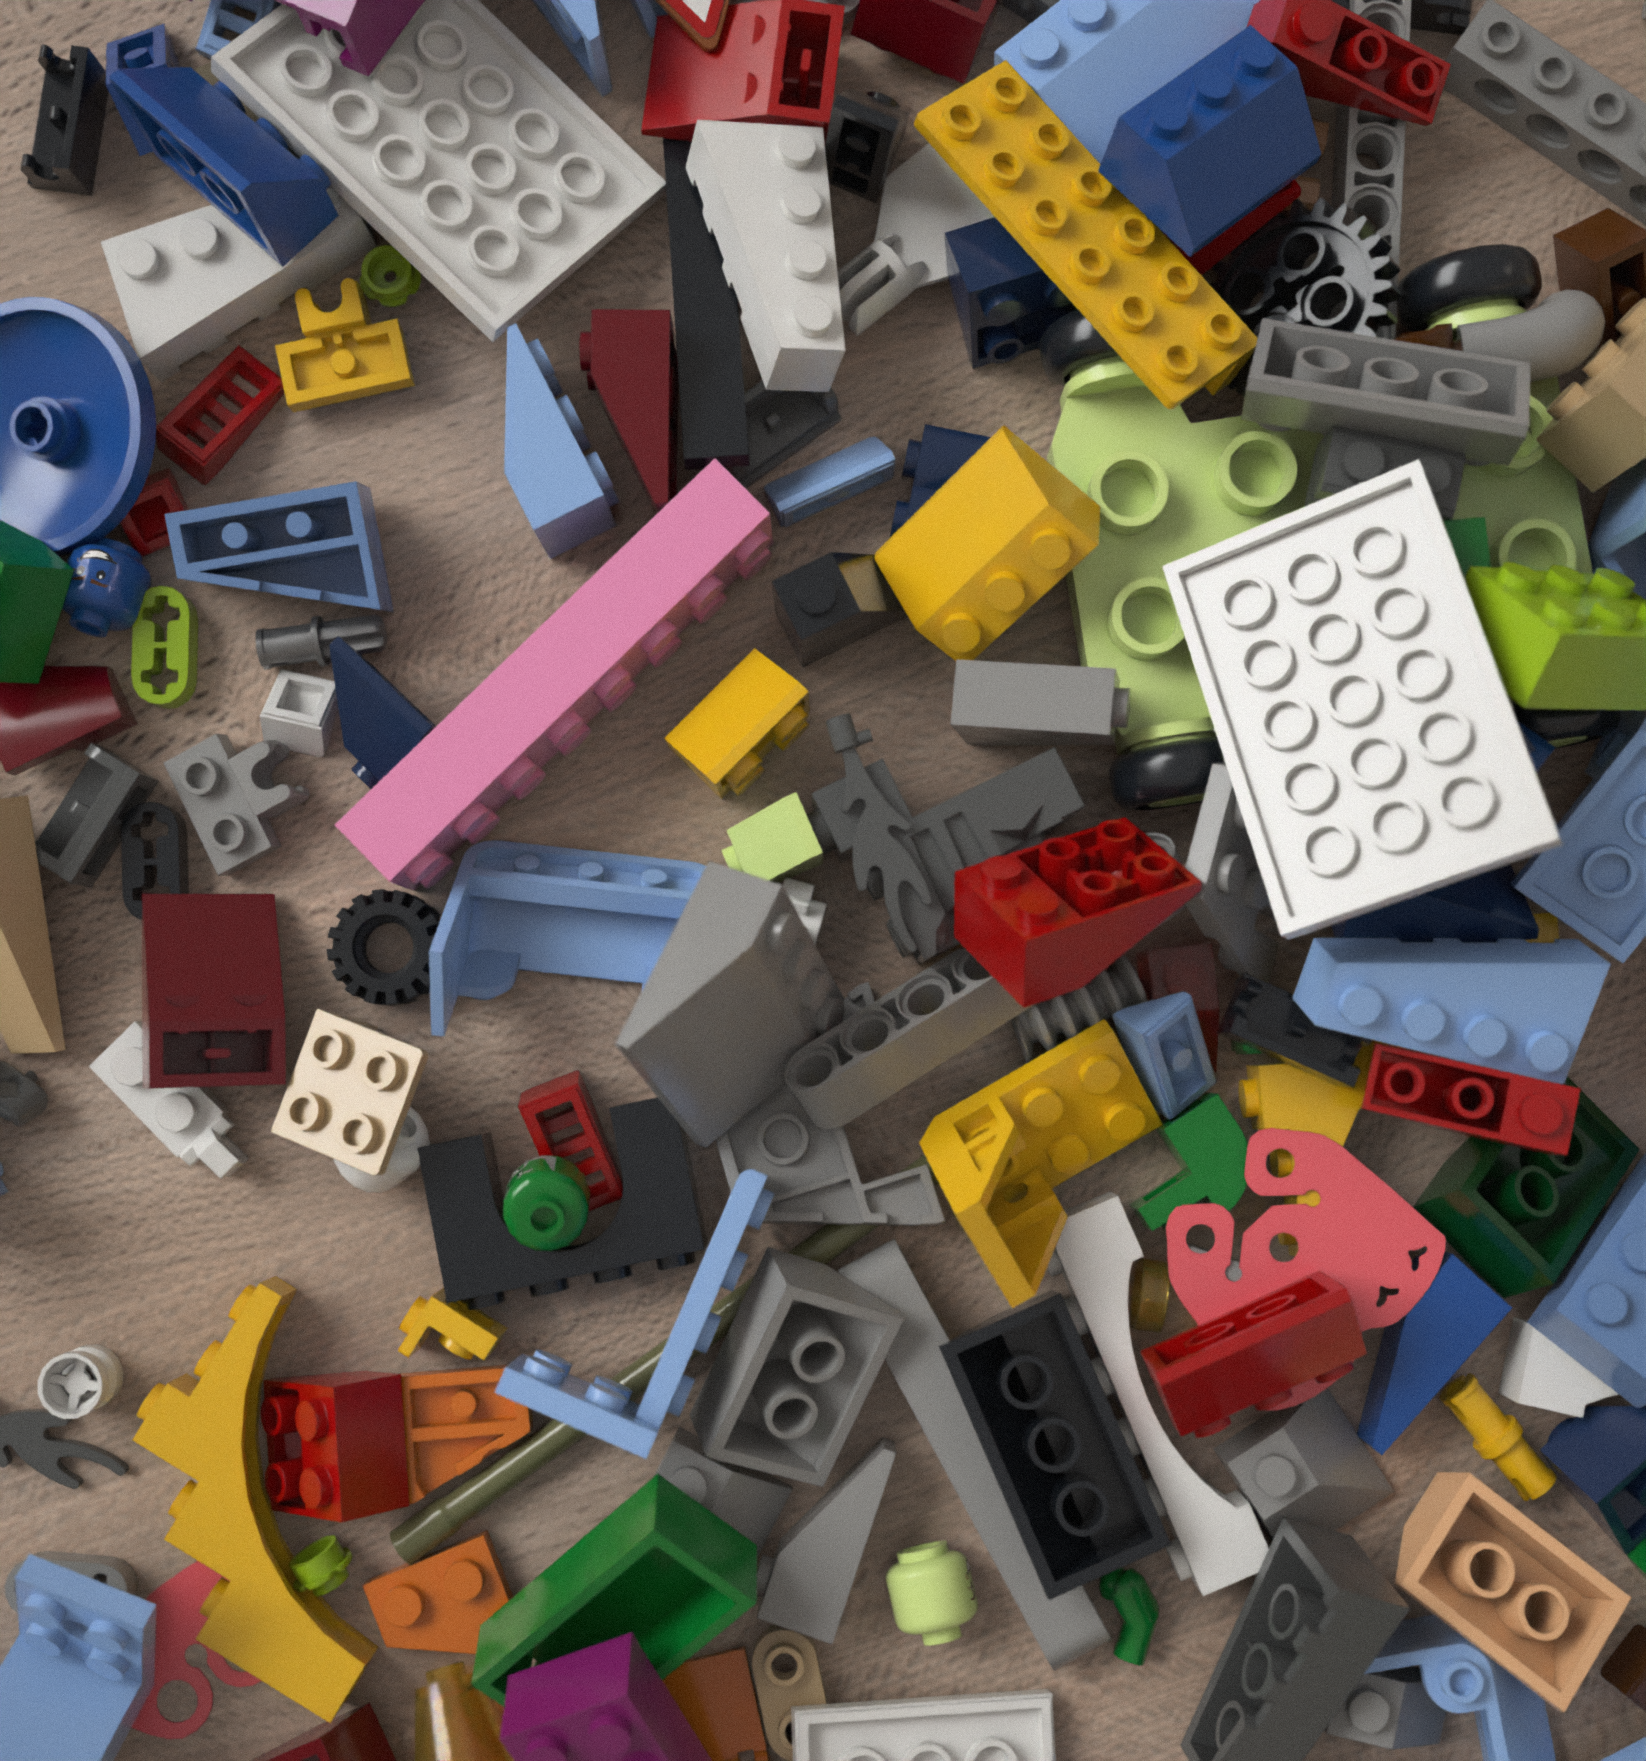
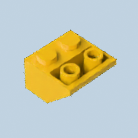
[664,648,810,800]

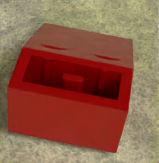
[641,0,845,145]
[954,817,1202,1008]

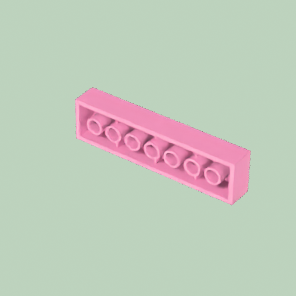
[335,458,773,891]

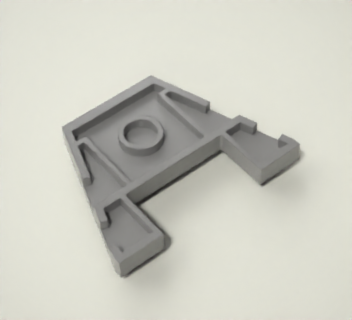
[1185,762,1280,986]
[716,982,945,1226]

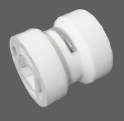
[38,1344,123,1419]

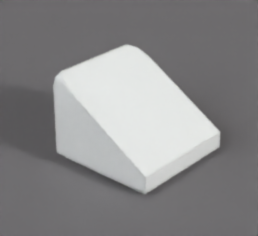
[260,669,338,757]

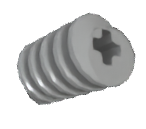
[1011,954,1147,1063]

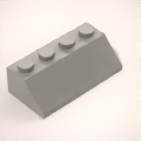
[1241,318,1531,466]

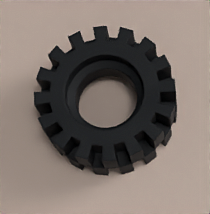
[327,889,441,1006]

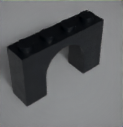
[417,1097,708,1310]

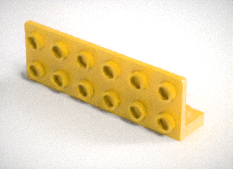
[914,60,1258,409]

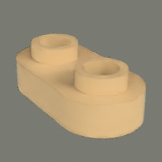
[752,1625,828,1761]

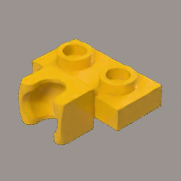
[275,278,415,413]

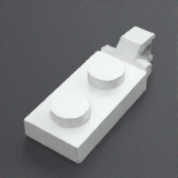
[89,1021,249,1179]

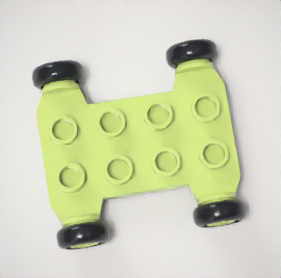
[1039,244,1620,810]

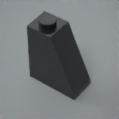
[771,552,908,668]

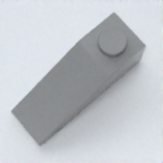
[757,1437,896,1644]

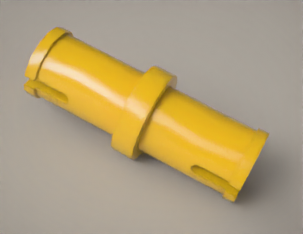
[1440,1373,1556,1501]

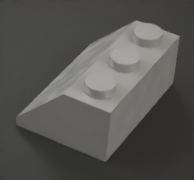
[690,1247,904,1487]

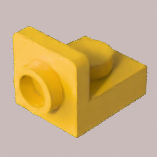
[398,1287,508,1360]

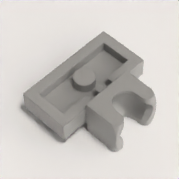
[164,733,310,876]

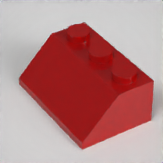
[1140,1271,1367,1438]

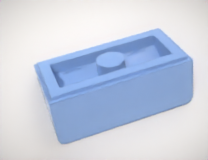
[764,436,895,528]
[1112,991,1217,1120]

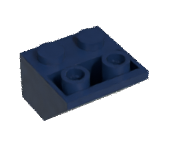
[945,217,1078,369]

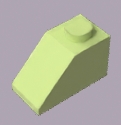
[721,792,823,883]

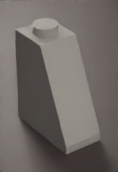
[950,659,1130,746]

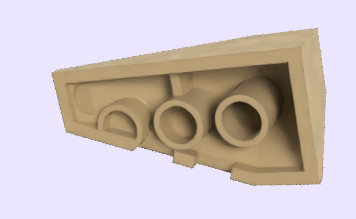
[0,795,66,1054]

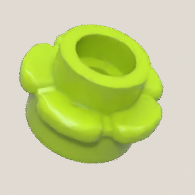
[360,245,421,307]
[289,1535,353,1596]

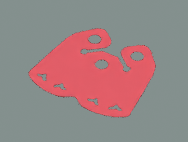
[1166,1128,1446,1411]

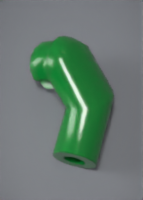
[1099,1567,1159,1666]

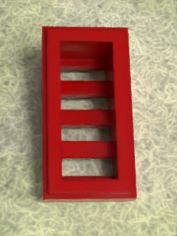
[156,345,285,486]
[518,1070,623,1212]

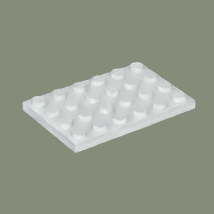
[211,0,666,342]
[1162,459,1563,940]

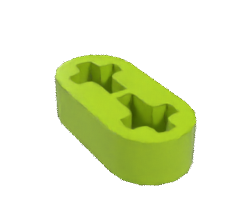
[131,586,199,709]

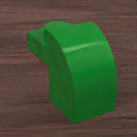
[1129,1092,1248,1232]

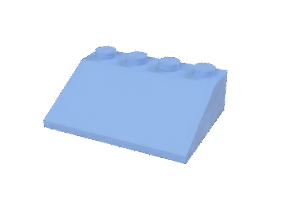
[994,0,1261,164]

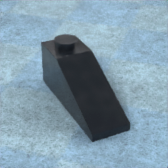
[825,88,910,203]

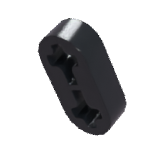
[121,802,189,920]

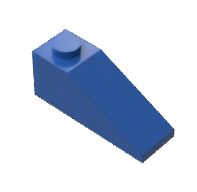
[1357,1251,1512,1455]

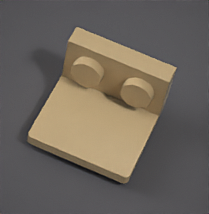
[271,1009,428,1176]

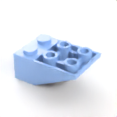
[504,323,619,559]

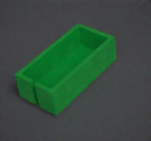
[471,1474,757,1707]

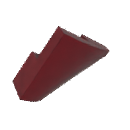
[0,666,138,776]

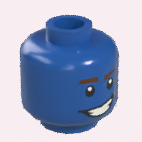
[62,538,151,638]

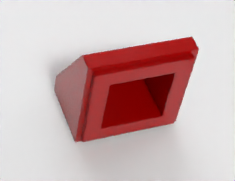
[120,468,188,557]

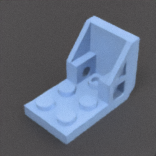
[1511,710,1646,963]

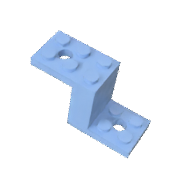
[0,1553,156,1761]

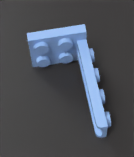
[494,1169,775,1459]

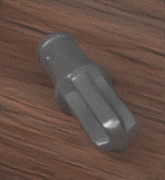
[256,615,387,670]

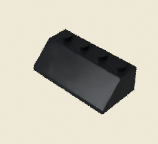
[939,1290,1171,1600]

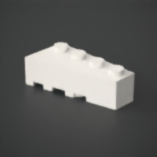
[686,119,845,392]
[101,187,377,382]

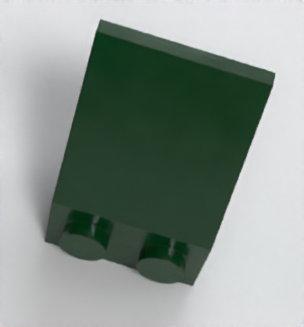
[1413,1076,1640,1298]

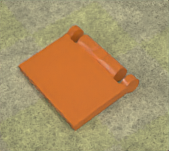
[662,1646,771,1761]

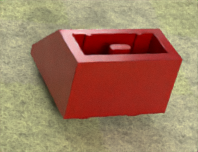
[261,1371,410,1523]

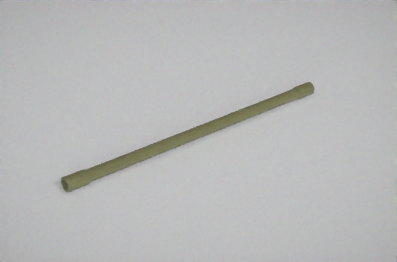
[390,1154,939,1565]

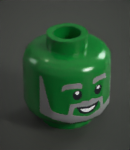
[503,1155,590,1251]

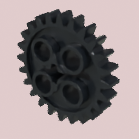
[1208,198,1402,398]

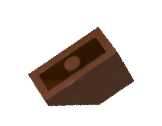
[1553,208,1646,351]

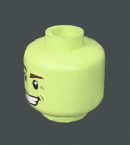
[886,1540,978,1646]

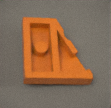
[401,1364,534,1504]
[362,1530,513,1654]

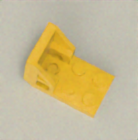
[919,1019,1163,1308]

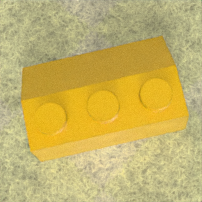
[874,425,1100,661]

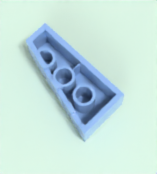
[1292,938,1611,1085]

